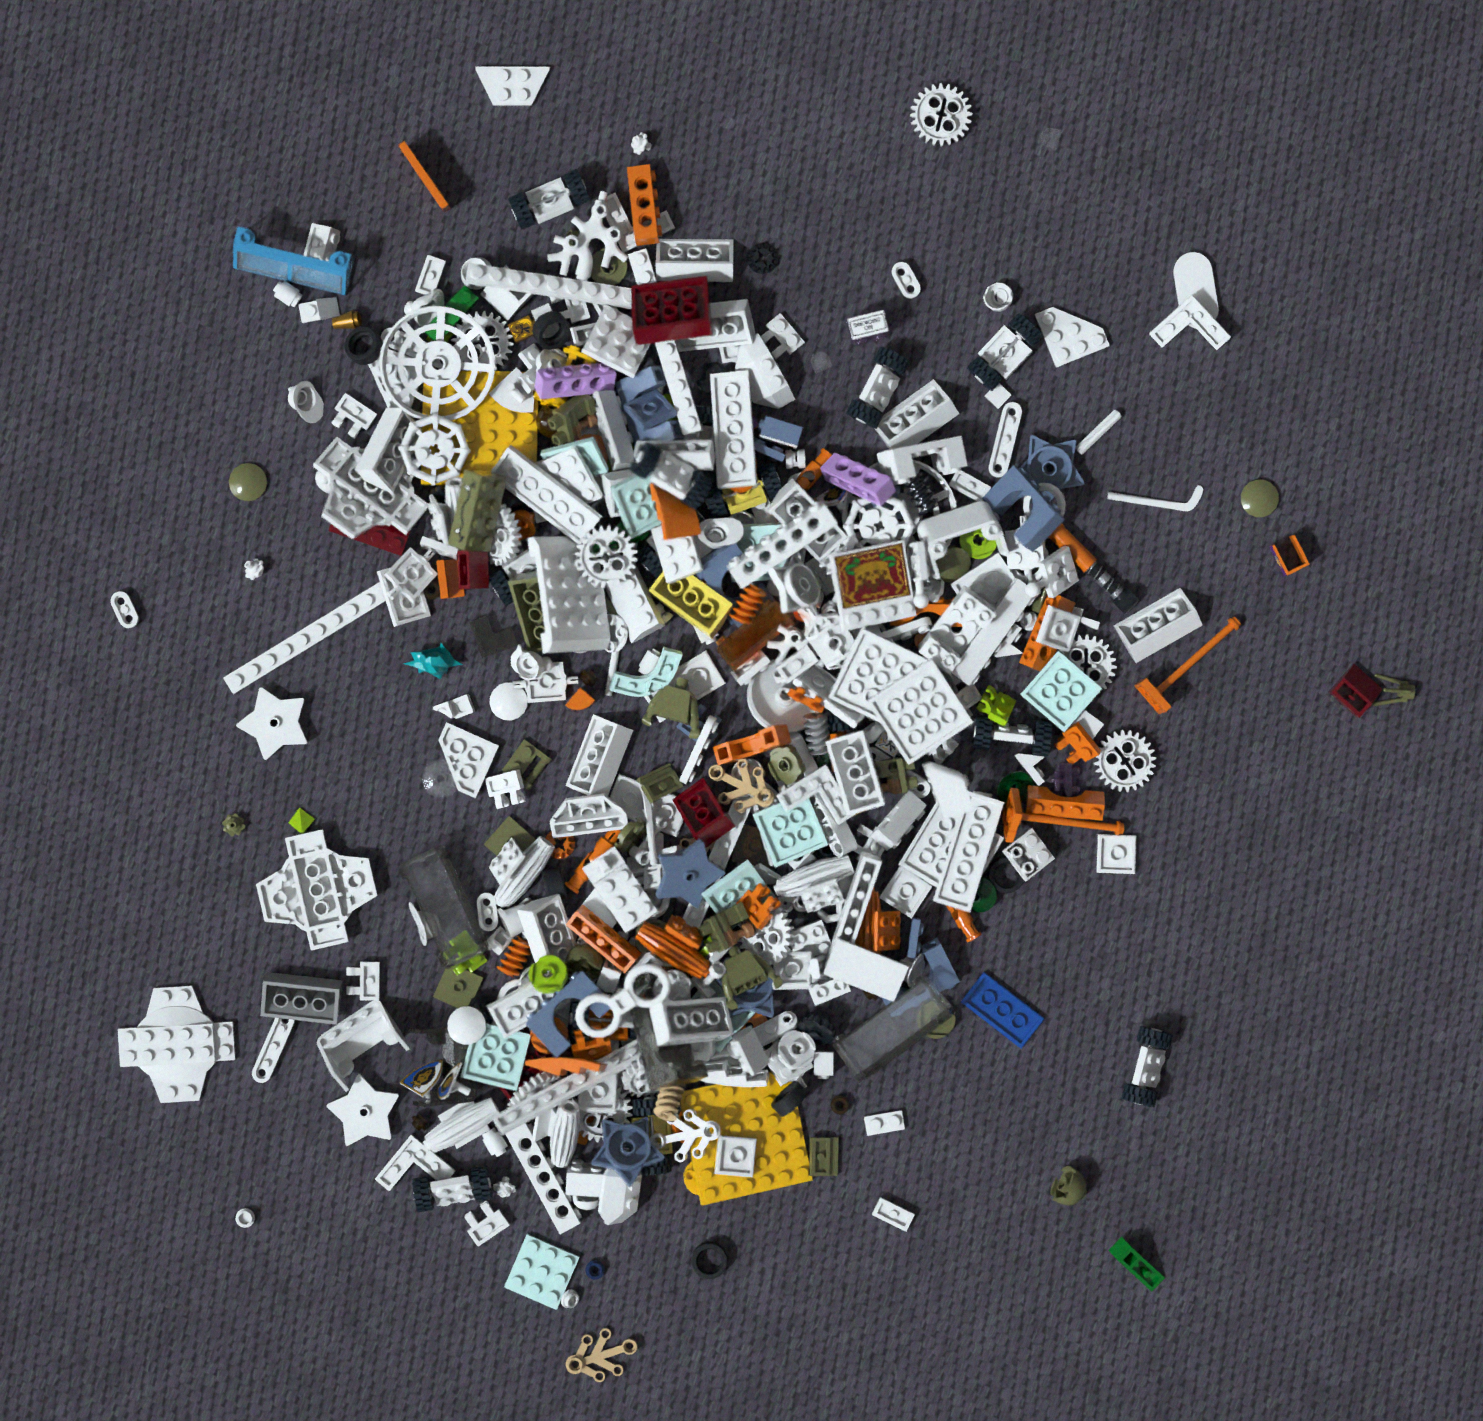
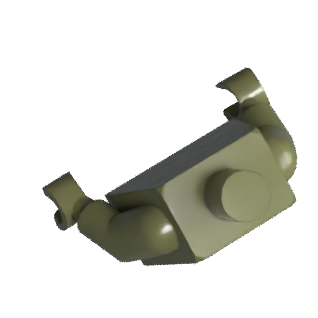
[642,677,701,739]
[722,946,783,1010]

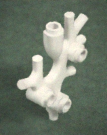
[547,191,628,281]
[767,594,838,668]

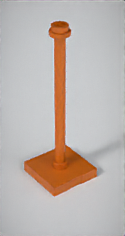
[1134,617,1241,714]
[1001,788,1124,843]

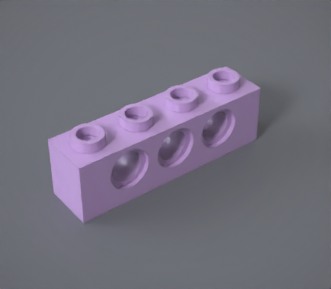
[535,362,616,399]
[820,453,896,506]

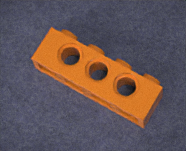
[627,164,662,246]
[1019,595,1076,672]
[565,904,642,974]

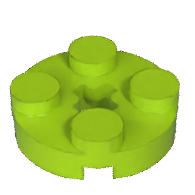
[959,528,997,559]
[529,955,568,994]

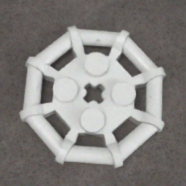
[398,413,471,486]
[843,496,916,550]

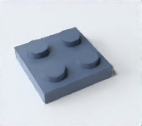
[623,389,677,431]
[907,917,924,958]

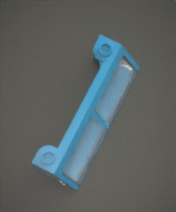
[233,227,355,296]

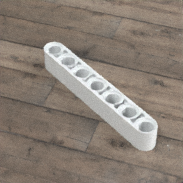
[785,732,857,857]

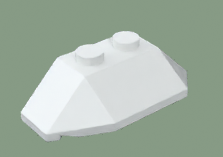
[735,333,795,409]
[550,793,628,838]
[598,1149,642,1225]

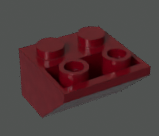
[457,550,489,590]
[1328,663,1382,718]

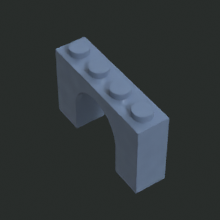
[615,366,685,448]
[982,465,1065,552]
[696,543,777,629]
[882,938,960,1017]
[525,971,611,1058]

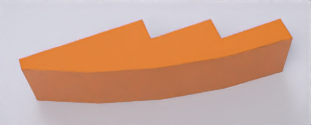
[525,1057,607,1076]

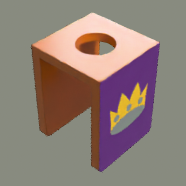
[1269,534,1310,576]

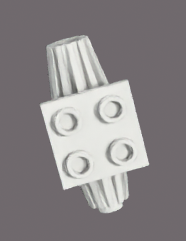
[428,477,463,550]
[489,836,555,908]
[773,855,855,913]
[423,1096,500,1153]
[532,1100,580,1168]

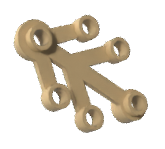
[708,759,775,813]
[566,1328,637,1382]

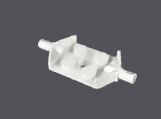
[804,605,855,669]

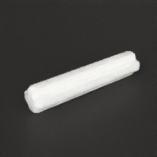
[1075,410,1122,455]

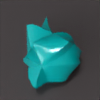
[403,643,463,679]

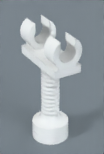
[690,962,726,999]

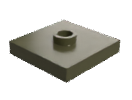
[484,816,536,856]
[433,962,484,1008]

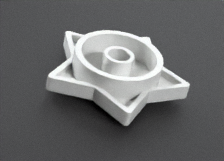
[768,553,822,622]
[236,687,308,760]
[327,1074,399,1146]

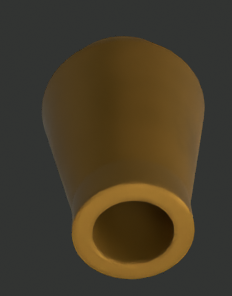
[332,310,362,329]

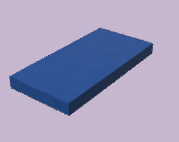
[960,972,1045,1049]

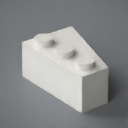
[870,790,927,851]

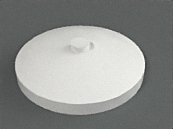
[747,658,817,734]

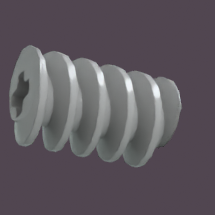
[803,712,830,755]

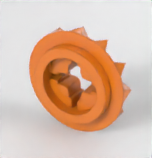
[546,831,575,859]

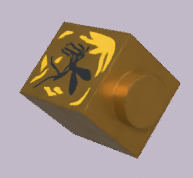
[508,315,535,344]

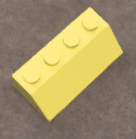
[648,572,733,639]

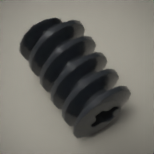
[903,471,939,516]

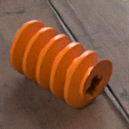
[728,583,767,624]
[496,935,531,978]

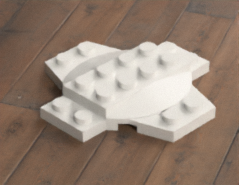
[313,437,428,539]
[256,829,378,950]
[118,985,236,1103]

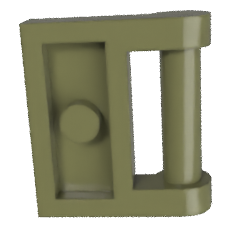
[502,739,552,790]

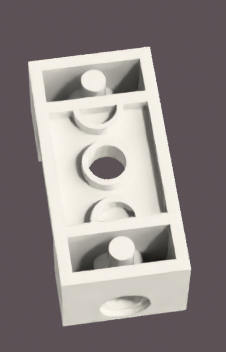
[877,436,967,485]
[918,585,996,675]
[790,918,851,1006]

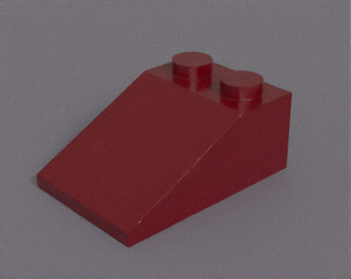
[673,778,735,848]

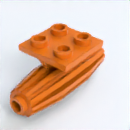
[855,887,901,954]
[635,915,710,979]

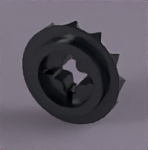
[747,243,778,274]
[468,993,496,1023]

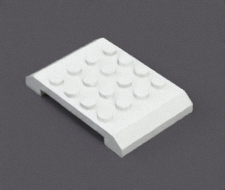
[528,536,610,653]

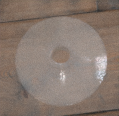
[422,759,457,798]

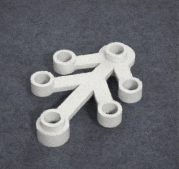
[649,1109,721,1162]

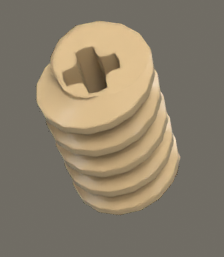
[654,1077,686,1122]

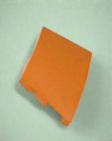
[650,483,701,540]

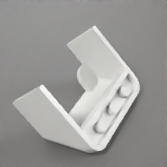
[917,501,1009,579]
[922,761,974,820]
[317,1000,410,1092]

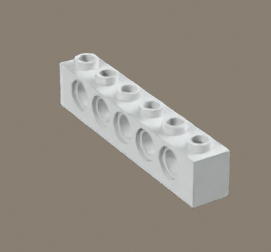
[726,501,838,589]
[506,1122,582,1234]

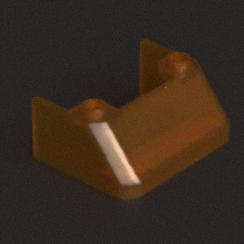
[715,599,795,673]

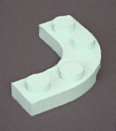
[609,647,683,697]

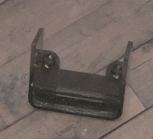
[408,1026,477,1107]

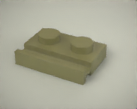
[637,763,684,804]
[809,1137,839,1176]

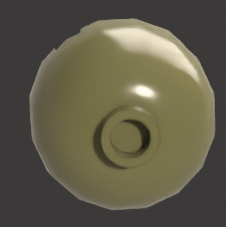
[564,944,603,979]
[1050,1166,1087,1206]

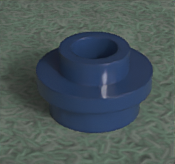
[585,1260,605,1280]

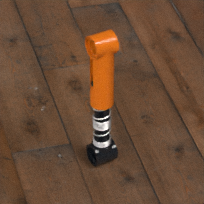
[1048,523,1139,614]

